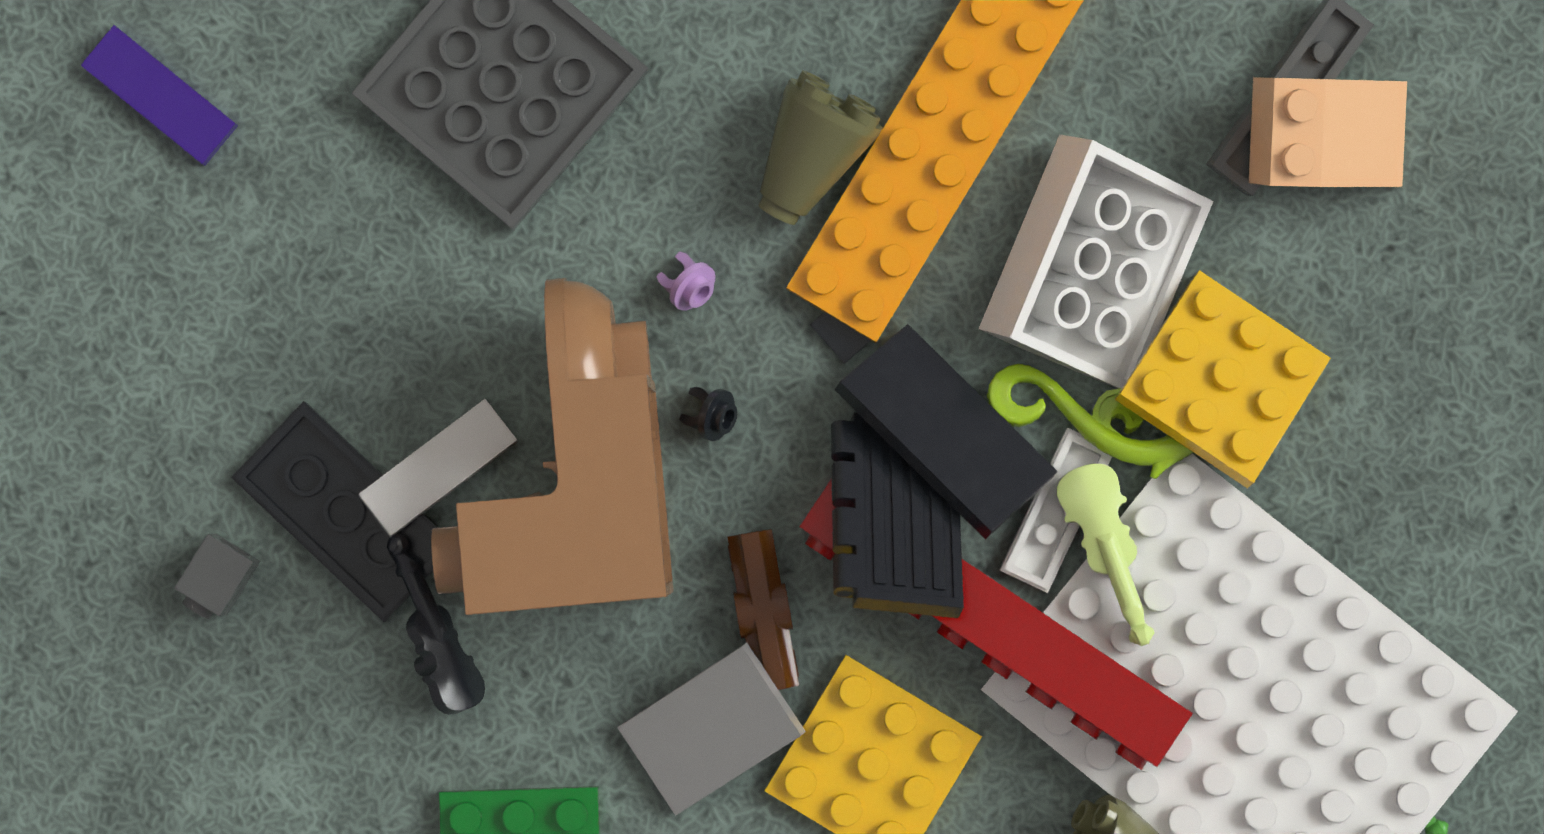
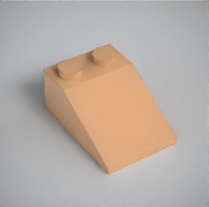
[1249,77,1407,187]

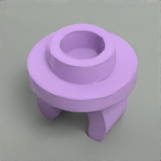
[657,252,715,311]

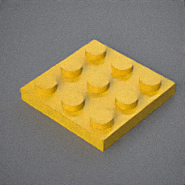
[1115,270,1331,488]
[764,654,982,834]

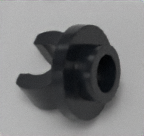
[679,387,737,441]

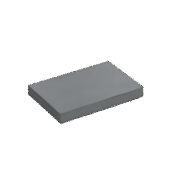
[617,643,806,816]

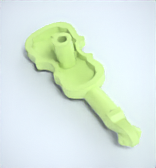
[1057,464,1155,646]

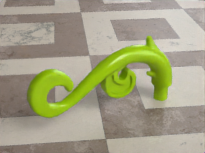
[987,364,1194,479]

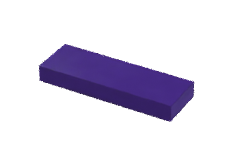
[81,25,238,166]

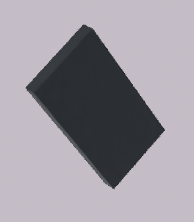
[835,324,1058,540]
[231,401,439,622]

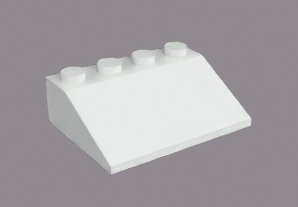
[979,135,1213,389]

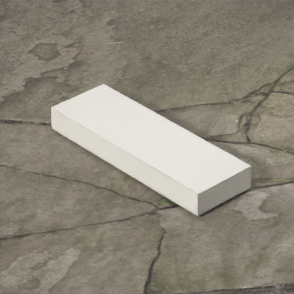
[358,399,517,537]
[999,428,1112,593]

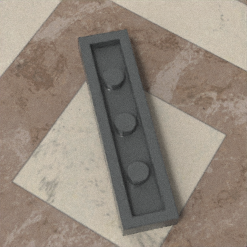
[1206,0,1374,196]

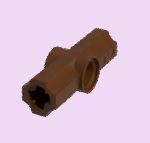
[727,529,799,690]

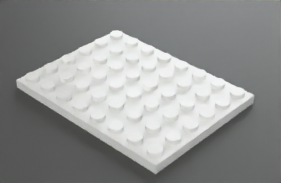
[981,454,1518,834]

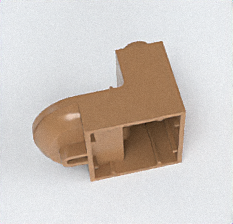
[431,278,674,615]

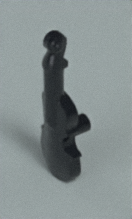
[387,534,485,715]

